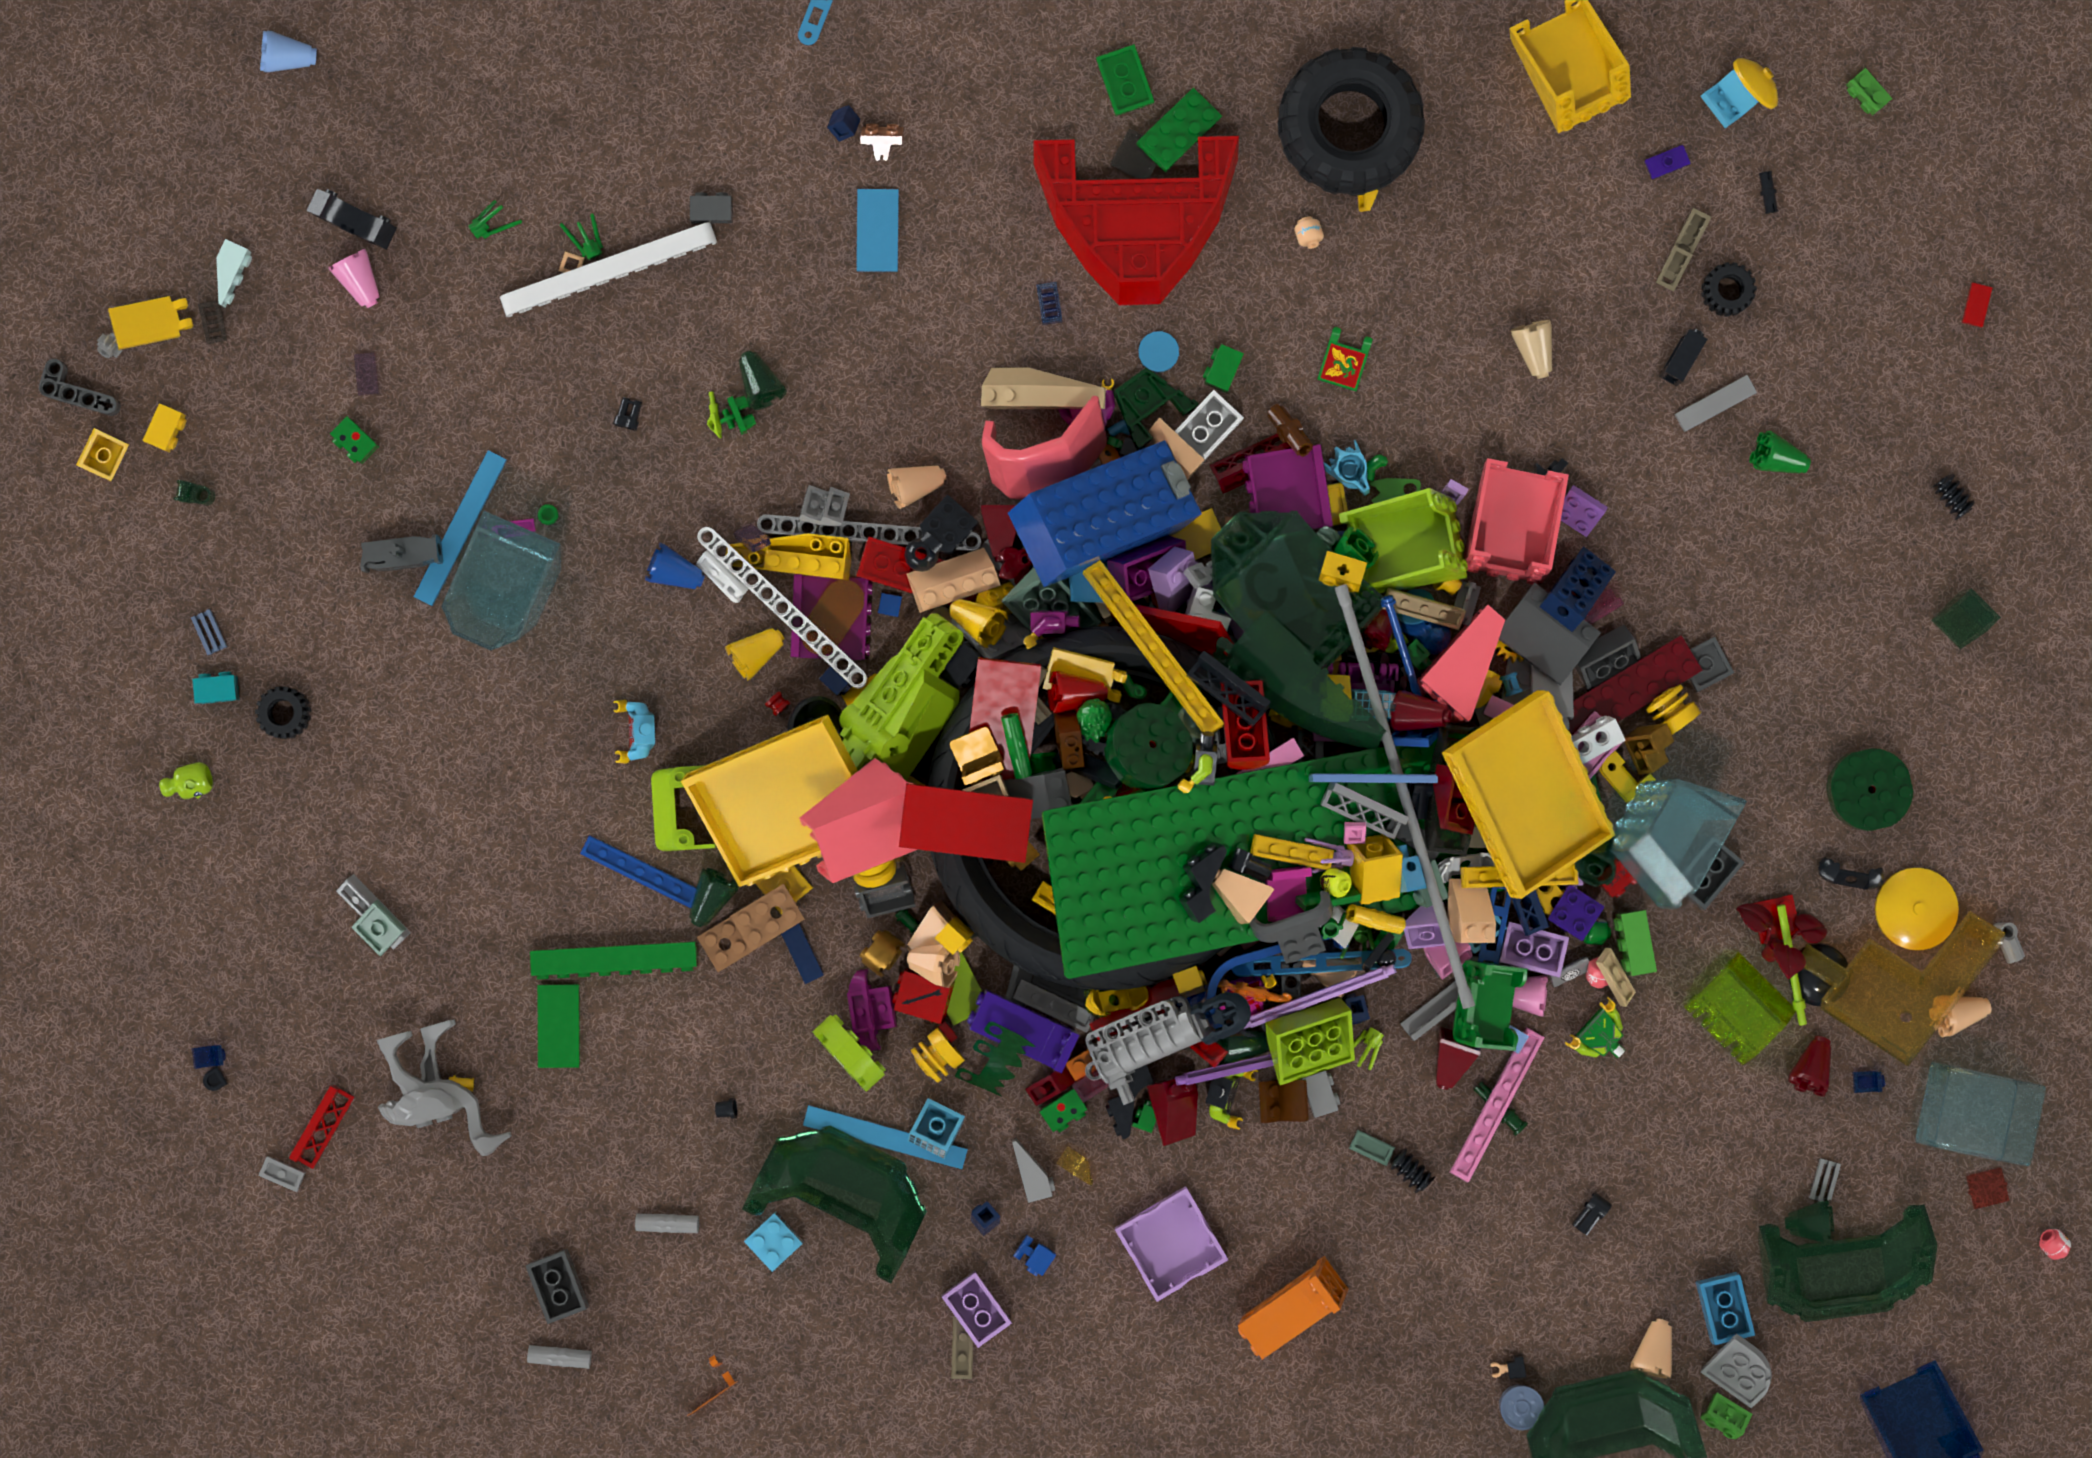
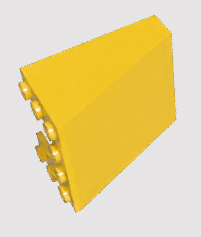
[1509,0,1631,133]

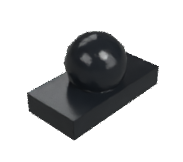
[1362,932,1396,972]

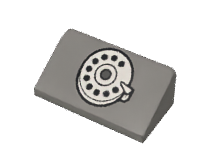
[1548,957,1589,988]

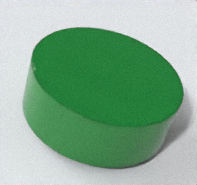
[537,504,559,525]

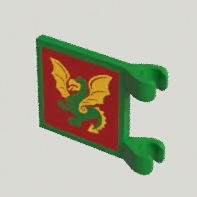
[1317,327,1373,391]

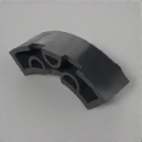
[307,189,397,250]

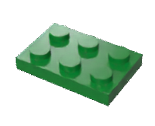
[1096,44,1154,117]

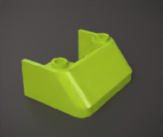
[651,765,717,851]

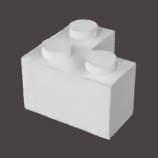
[1185,586,1231,631]

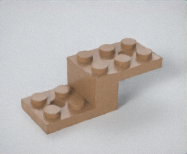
[697,884,805,972]

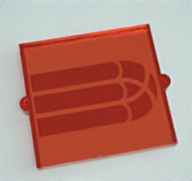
[1966,1167,2010,1209]

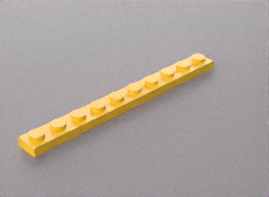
[1082,560,1224,733]

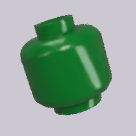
[1583,918,1611,945]

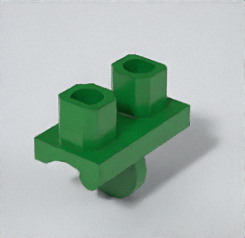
[720,396,756,435]

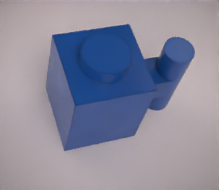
[1013,1235,1056,1276]

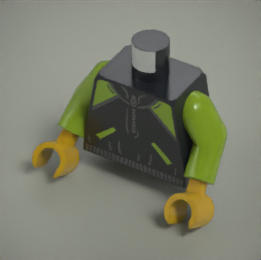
[1178,731,1217,793]
[1205,1070,1258,1130]

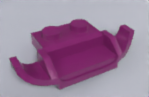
[847,968,897,1051]

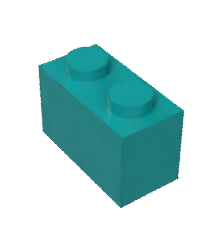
[192,672,240,704]

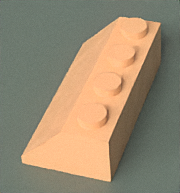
[907,548,1000,613]

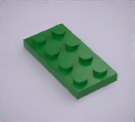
[1136,88,1222,173]

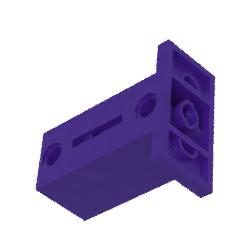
[967,989,1079,1073]

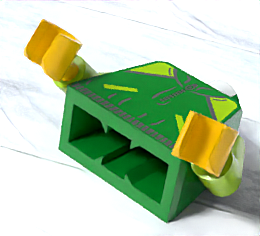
[1565,997,1626,1058]

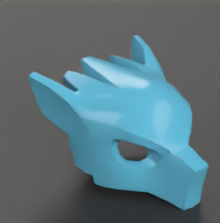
[1323,440,1370,496]

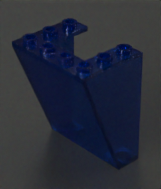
[1859,1360,1984,1458]

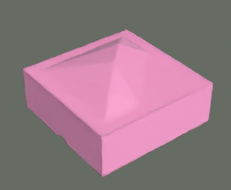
[1343,822,1366,844]

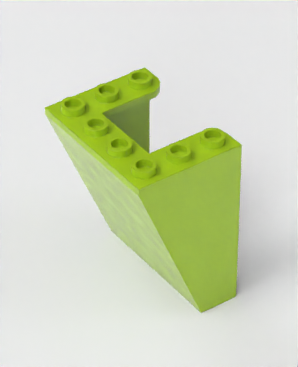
[1339,488,1468,596]

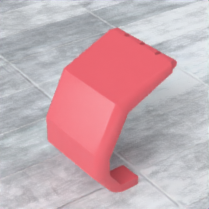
[982,396,1107,500]

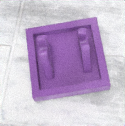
[1561,485,1608,537]

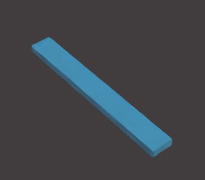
[414,450,507,606]
[803,1105,968,1169]

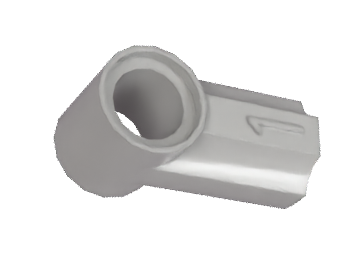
[1991,922,2025,964]

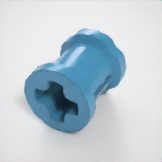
[1500,672,1523,697]

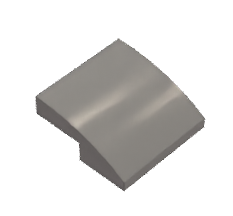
[799,485,850,526]

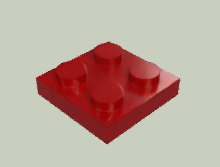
[1754,894,1801,944]

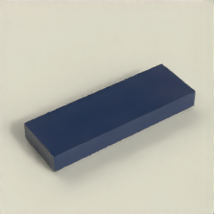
[781,923,824,984]

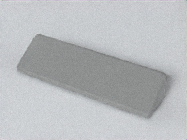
[336,874,411,950]

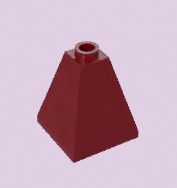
[981,505,1017,563]
[1436,1026,1481,1090]

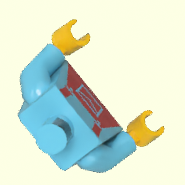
[613,700,655,764]

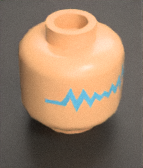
[1294,216,1324,249]

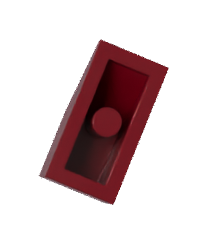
[1025,1066,1075,1106]

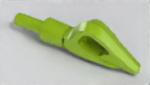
[707,392,722,438]

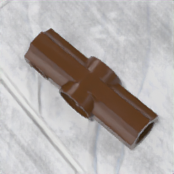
[1267,404,1313,457]

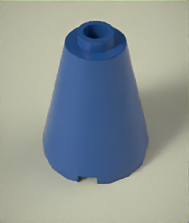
[645,542,705,590]

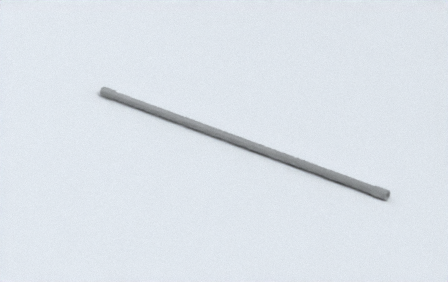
[1335,584,1475,1009]

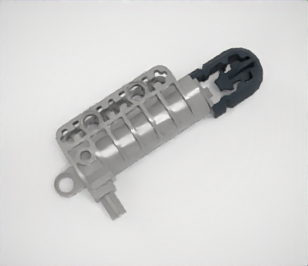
[1085,992,1251,1105]

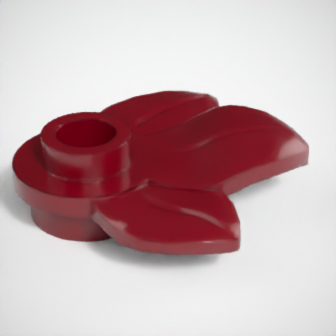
[998,547,1032,585]

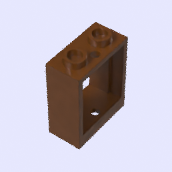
[1053,709,1084,770]

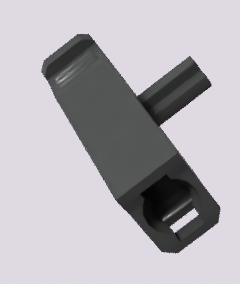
[360,534,443,573]

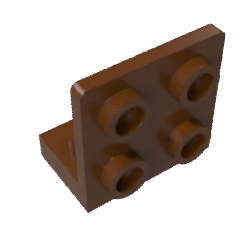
[1259,1080,1309,1123]

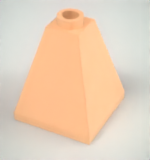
[1212,869,1274,924]
[907,900,956,952]

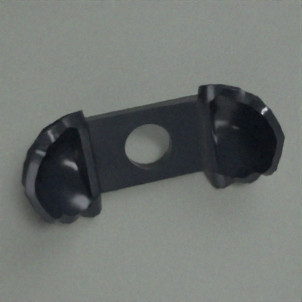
[1818,857,1884,890]

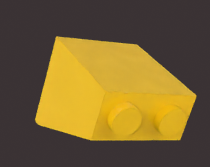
[1347,834,1403,905]

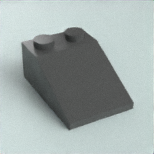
[1004,768,1073,819]

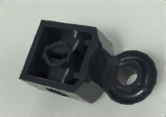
[904,494,979,572]

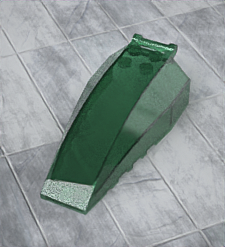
[1212,611,1387,749]

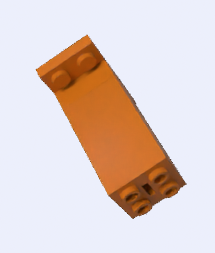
[1238,1256,1349,1360]

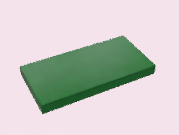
[537,985,580,1068]

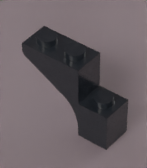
[1179,843,1227,923]
[1105,1065,1154,1140]

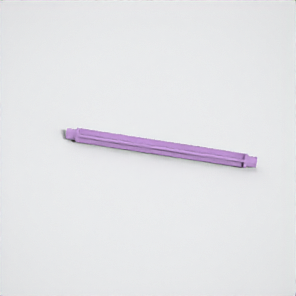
[1244,964,1396,1029]

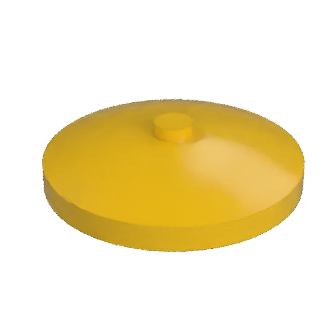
[1875,868,1959,950]

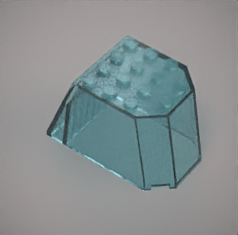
[441,511,561,651]
[1612,779,1747,909]

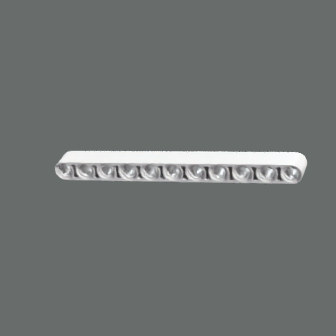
[500,222,717,317]
[697,527,868,689]

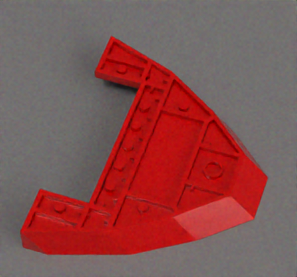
[1033,136,1239,306]

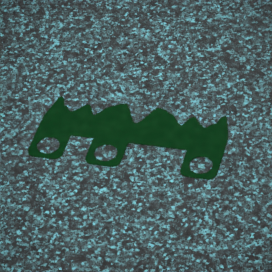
[955,1022,1036,1097]

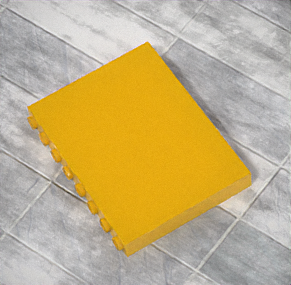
[1442,690,1615,899]
[681,715,858,887]

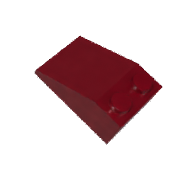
[1433,764,1475,835]
[1147,1075,1198,1146]

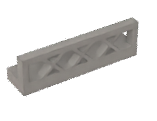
[1320,782,1409,839]
[1400,980,1458,1041]

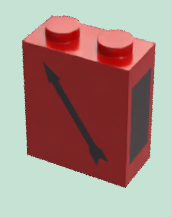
[892,968,955,1024]

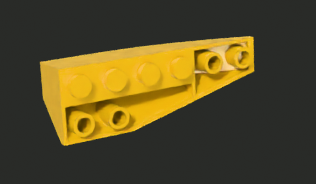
[725,533,851,580]

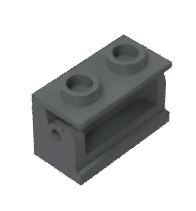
[690,192,733,224]

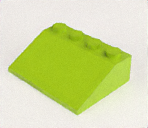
[1265,998,1355,1085]

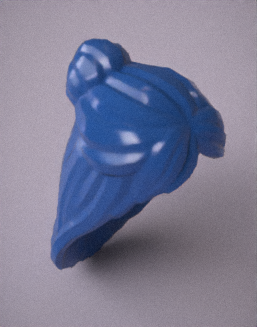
[1399,621,1451,655]

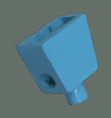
[1397,845,1426,893]

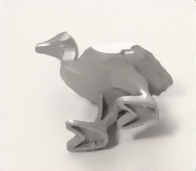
[376,1019,512,1156]

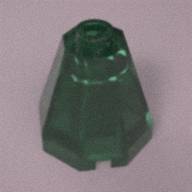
[1785,1199,1834,1243]

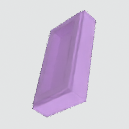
[1441,479,1469,505]

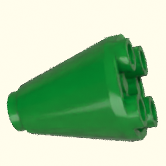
[1749,431,1811,474]

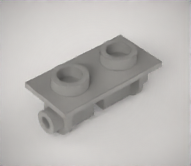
[1454,581,1481,626]

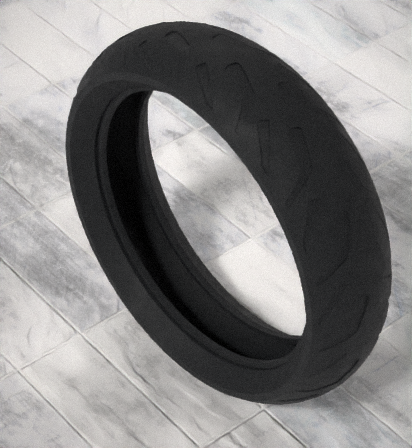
[927,626,1278,990]

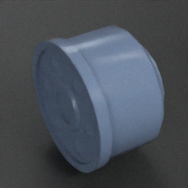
[1499,1384,1544,1430]

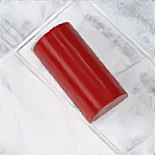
[1220,680,1270,770]

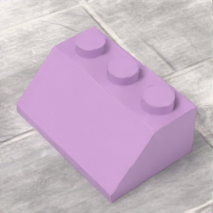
[1499,922,1569,978]

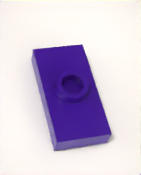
[1644,145,1691,180]

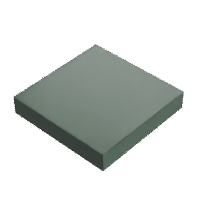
[351,899,406,956]

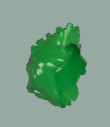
[1076,698,1112,743]

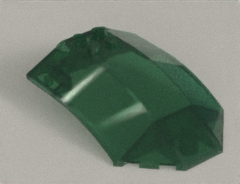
[1211,511,1384,686]

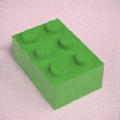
[1613,910,1657,976]

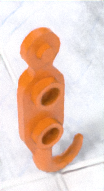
[1217,980,1292,1002]

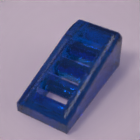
[1036,282,1063,325]

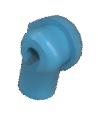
[1107,420,1130,437]

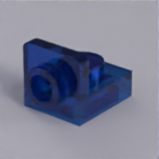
[1852,1070,1885,1093]

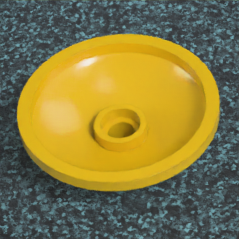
[1733,58,1778,109]

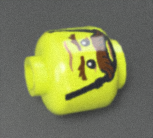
[1320,868,1352,898]

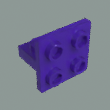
[1548,885,1604,941]

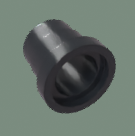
[715,1098,738,1119]

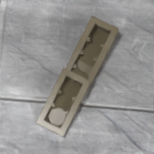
[1656,207,1712,291]

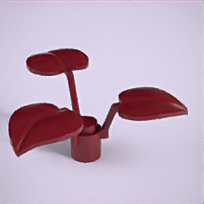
[1736,903,1827,979]

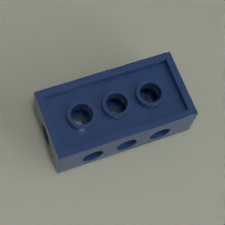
[1539,546,1616,632]

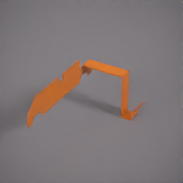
[687,1355,738,1416]

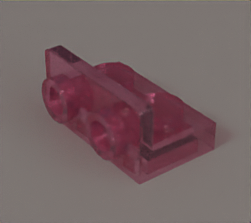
[1584,589,1624,625]

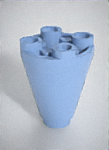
[260,31,317,72]

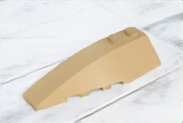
[981,368,1106,409]

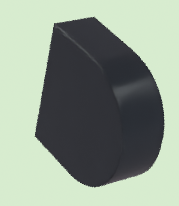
[203,1066,228,1091]

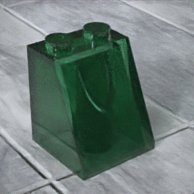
[1931,588,2001,649]

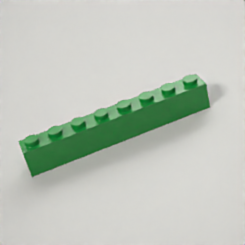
[530,942,698,980]

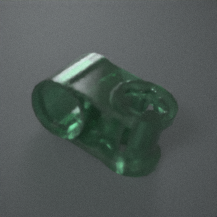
[173,480,215,506]

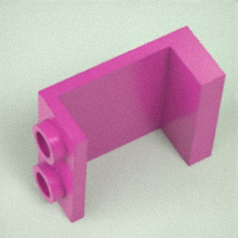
[1265,866,1312,922]

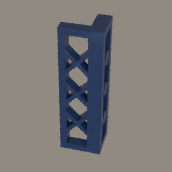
[1511,890,1549,936]

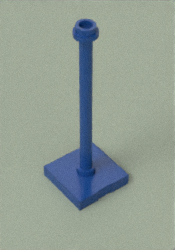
[1380,595,1437,702]

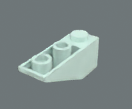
[217,239,252,308]

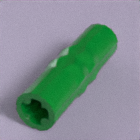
[1001,713,1033,779]

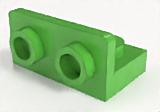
[1846,68,1892,116]
[1700,1393,1752,1439]

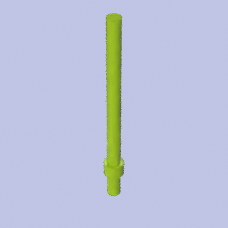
[1777,904,1807,1026]

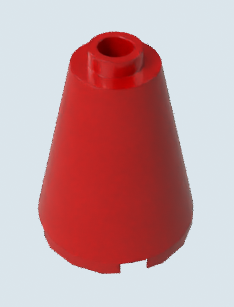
[1048,671,1108,713]

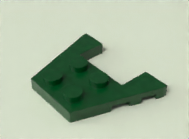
[1113,368,1199,451]

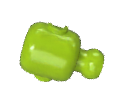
[159,762,213,799]

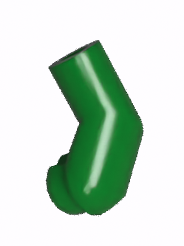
[1366,454,1388,481]
[1122,674,1147,699]

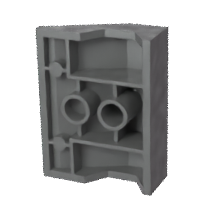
[1499,583,1601,685]

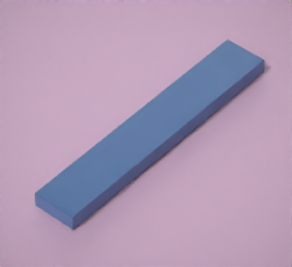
[1309,774,1438,783]

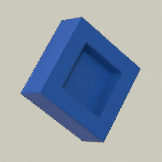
[878,593,902,617]

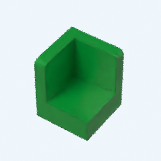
[1398,639,1431,669]

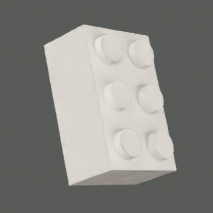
[1175,390,1244,465]

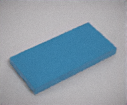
[857,189,899,272]

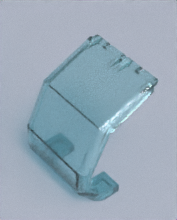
[1915,1062,2046,1166]

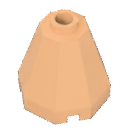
[907,944,960,988]

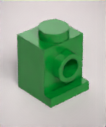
[1132,1100,1156,1133]

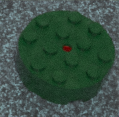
[1104,703,1193,791]
[1826,748,1913,831]

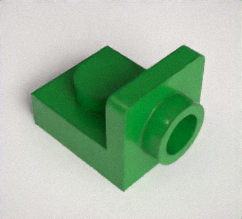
[1030,752,1058,774]

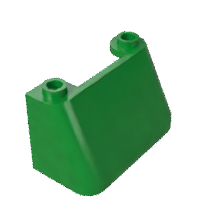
[1453,960,1528,1051]

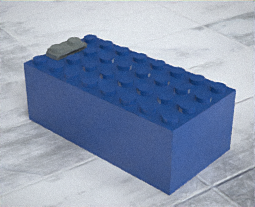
[1008,440,1202,587]

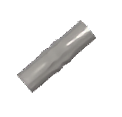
[635,1213,699,1233]
[527,1345,592,1369]

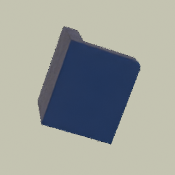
[827,105,860,142]

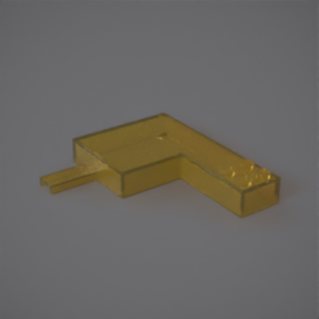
[1802,911,2005,1066]

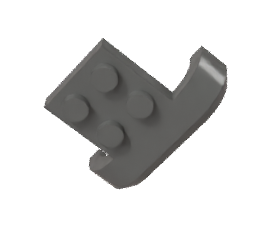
[1249,891,1333,964]

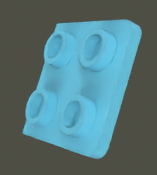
[1700,69,1759,128]

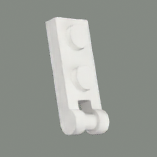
[696,550,748,603]

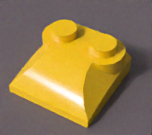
[1475,670,1502,709]

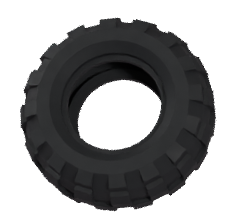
[1277,47,1425,196]

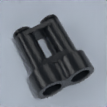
[613,397,642,431]

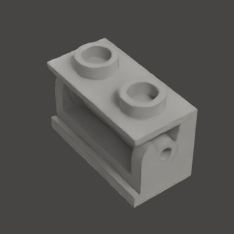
[1301,1071,1340,1118]

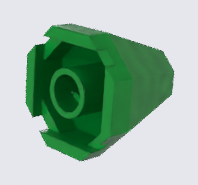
[1333,527,1379,575]

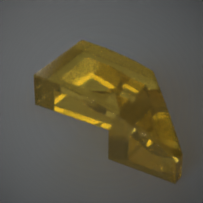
[1057,1146,1093,1186]

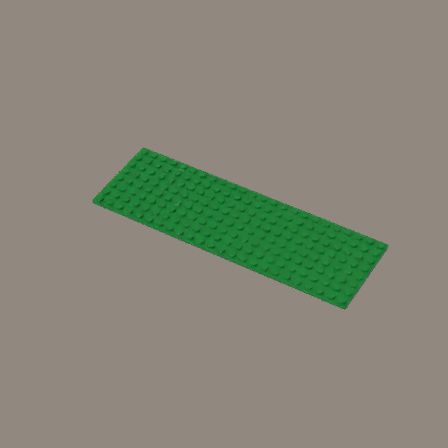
[1042,729,1504,979]

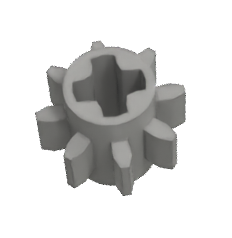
[97,333,122,358]

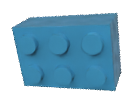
[1696,1272,1755,1345]

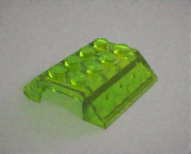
[1683,952,1796,1065]

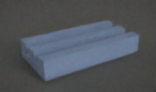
[191,609,227,655]

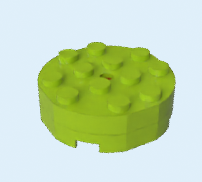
[812,1015,886,1092]

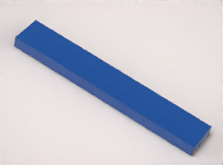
[580,835,700,908]

